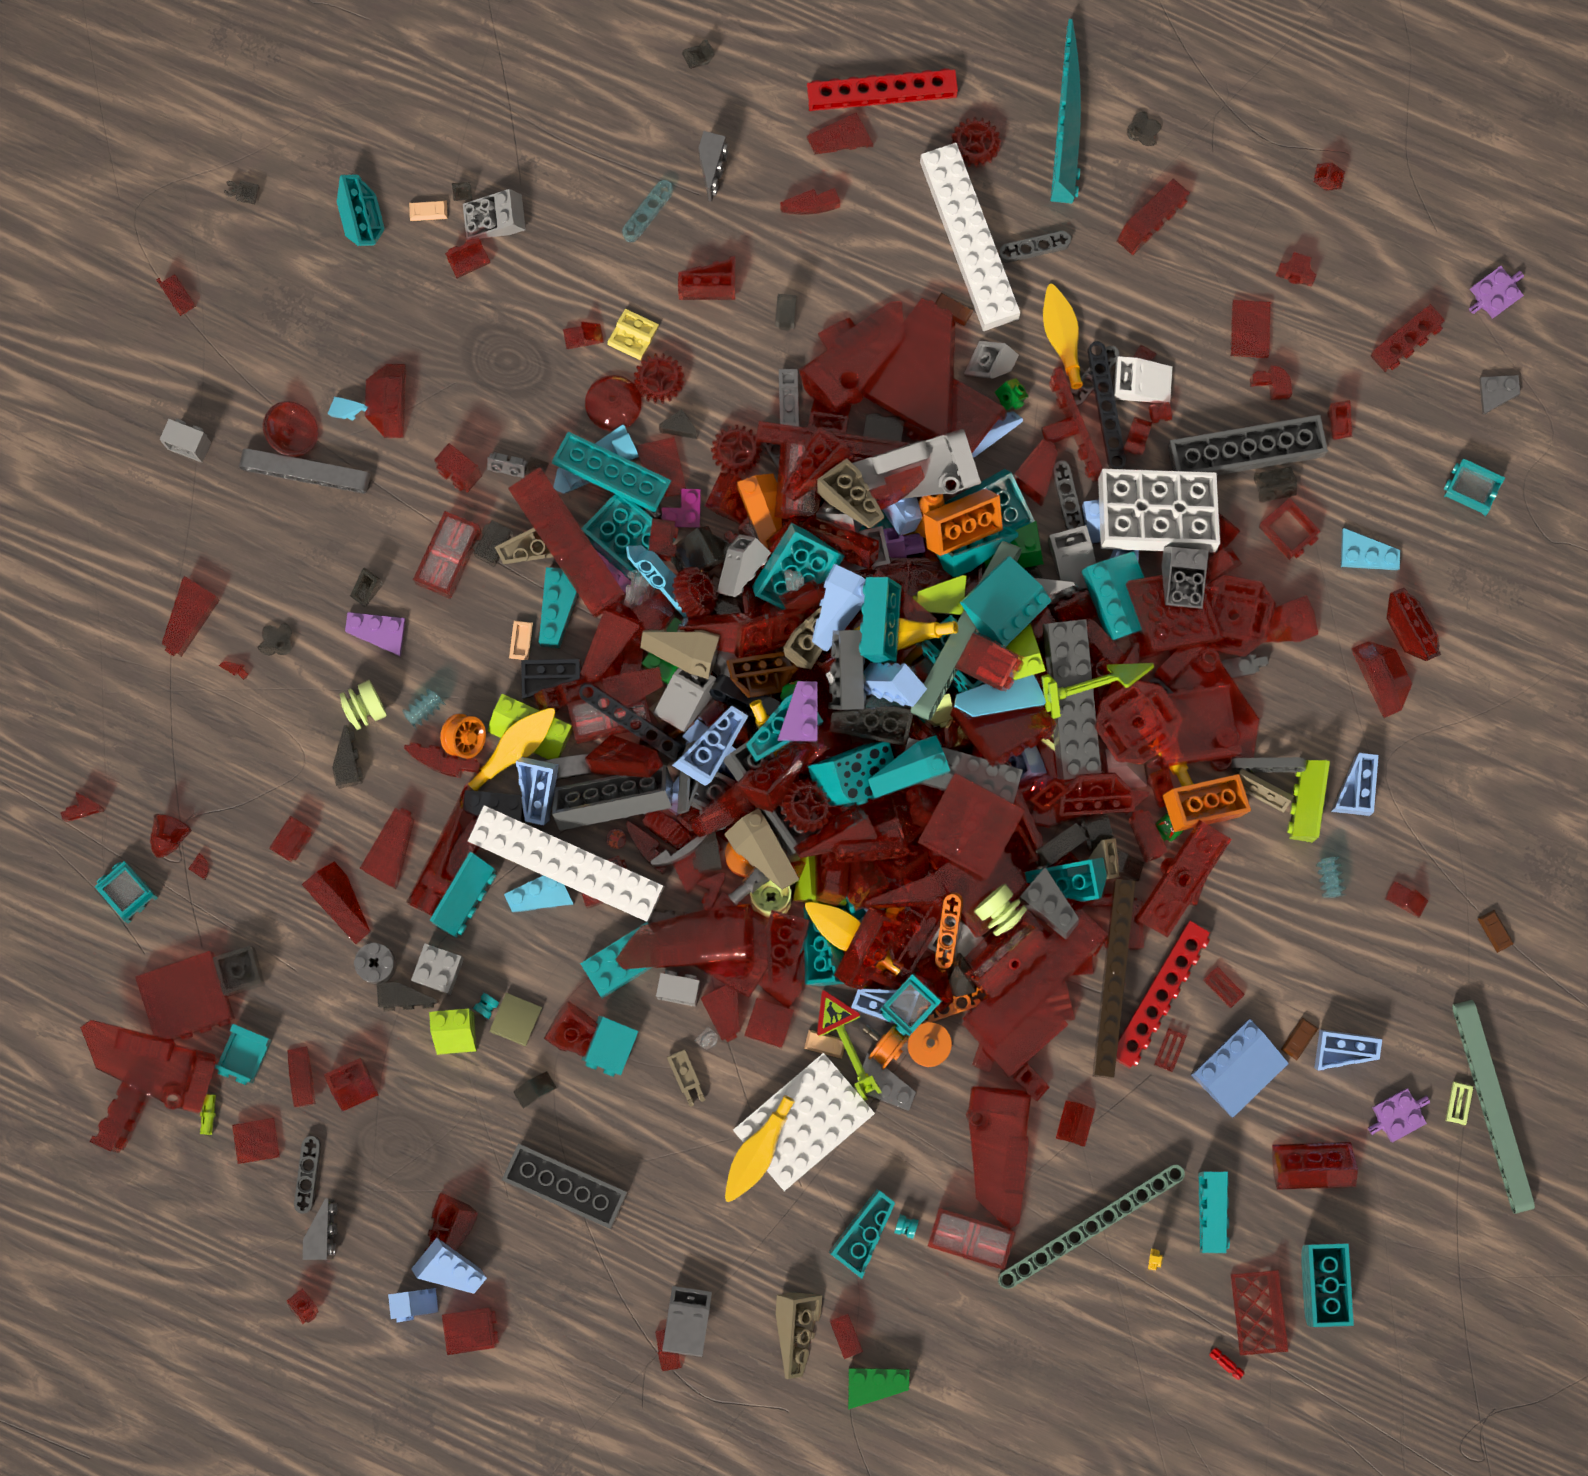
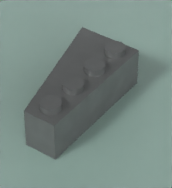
[828,630,866,710]

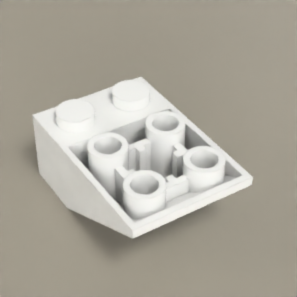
[1114,356,1172,404]

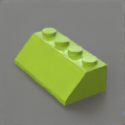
[487,694,574,760]
[1287,760,1330,842]

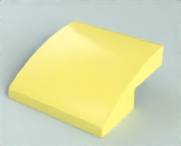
[607,309,659,360]

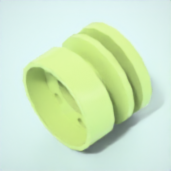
[339,680,387,730]
[750,880,792,920]
[974,884,1027,936]

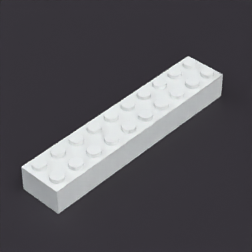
[920,143,1020,331]
[468,806,665,922]

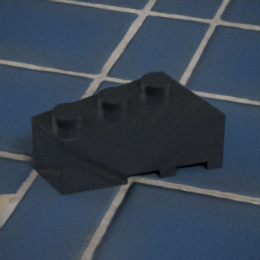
[521,659,581,699]
[463,790,524,823]

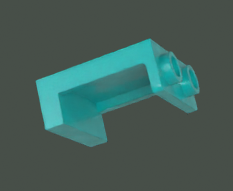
[582,1016,638,1077]
[214,1024,272,1085]

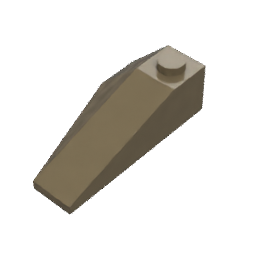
[817,458,884,529]
[495,513,581,564]
[784,606,822,669]
[640,630,720,679]
[725,808,799,890]
[776,1292,822,1379]

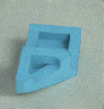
[328,397,368,421]

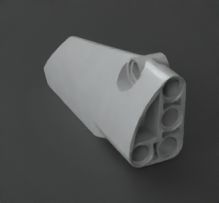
[852,429,981,502]

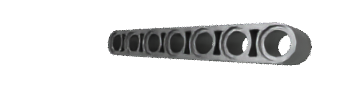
[239,449,371,493]

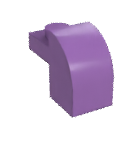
[883,527,925,560]

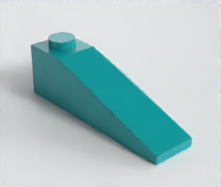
[746,694,823,762]

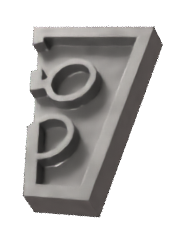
[854,1053,916,1111]

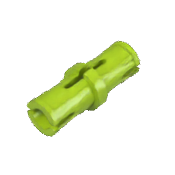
[200,1094,216,1135]

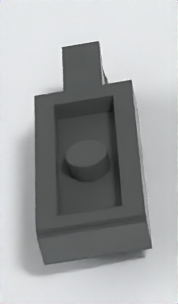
[1213,654,1269,682]

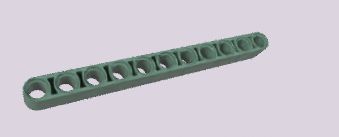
[911,541,1021,720]
[1452,1000,1535,1214]
[998,1165,1185,1289]

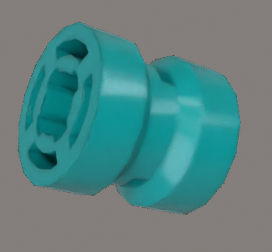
[473,992,500,1019]
[894,1214,919,1239]

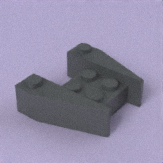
[677,740,750,831]

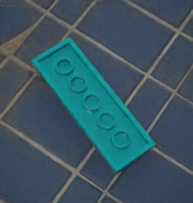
[551,432,672,512]

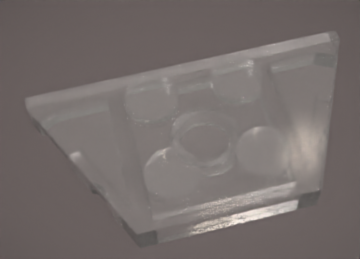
[624,570,656,608]

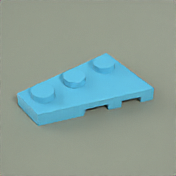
[1341,528,1400,570]
[504,875,574,912]

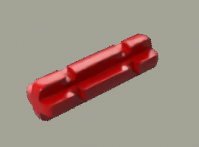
[1209,1348,1245,1380]

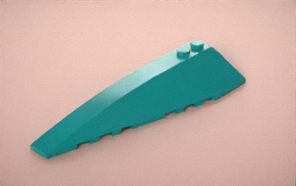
[1050,19,1081,204]

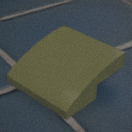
[490,993,542,1046]

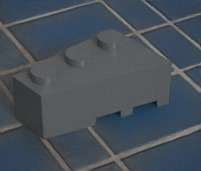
[1020,868,1079,939]

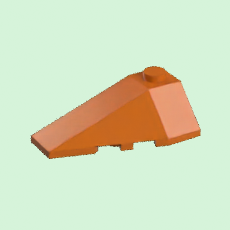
[737,473,783,557]

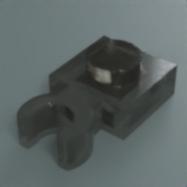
[224,181,260,205]

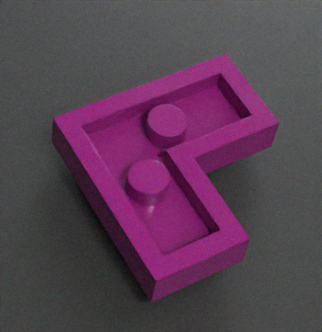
[662,489,701,528]

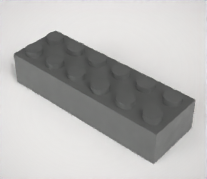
[905,738,1023,809]
[723,741,827,856]
[552,765,673,831]
[502,1143,628,1229]

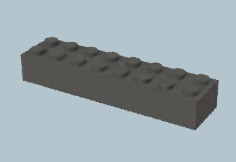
[1168,415,1328,475]
[1042,620,1102,780]

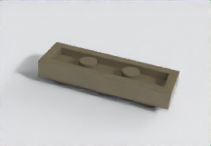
[1239,769,1293,813]

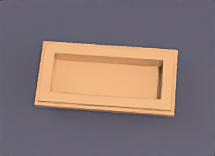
[409,200,448,221]
[509,621,533,660]
[804,1030,845,1059]

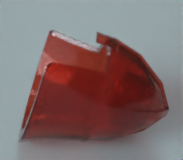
[150,814,192,858]

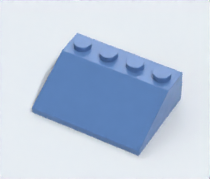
[1191,1019,1289,1118]

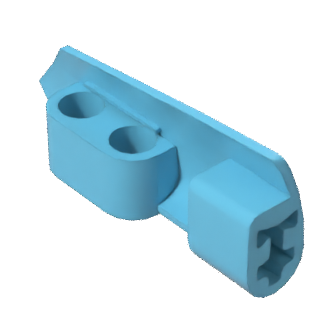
[553,425,639,494]
[626,545,699,617]
[954,675,1046,717]

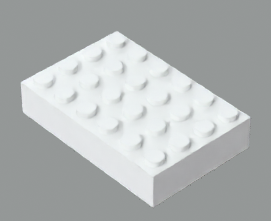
[1098,469,1220,553]
[733,1053,875,1192]

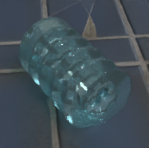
[402,689,446,730]
[1316,856,1347,898]

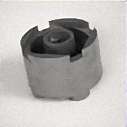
[354,943,396,984]

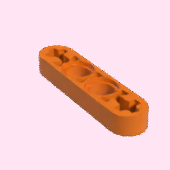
[935,892,963,969]
[916,987,989,1024]

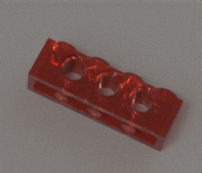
[1370,304,1445,372]
[802,515,879,569]

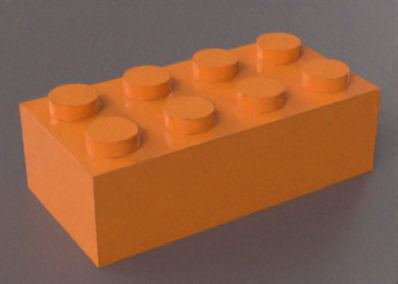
[924,488,1003,556]
[1163,774,1251,832]

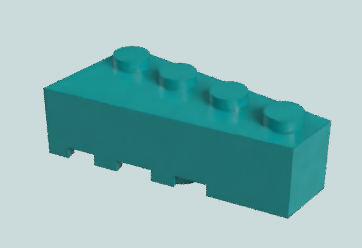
[1198,1172,1230,1253]

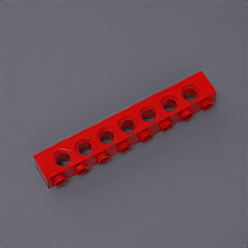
[807,68,958,111]
[1116,921,1210,1068]

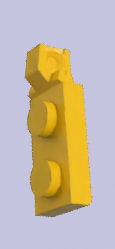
[1148,1249,1164,1271]

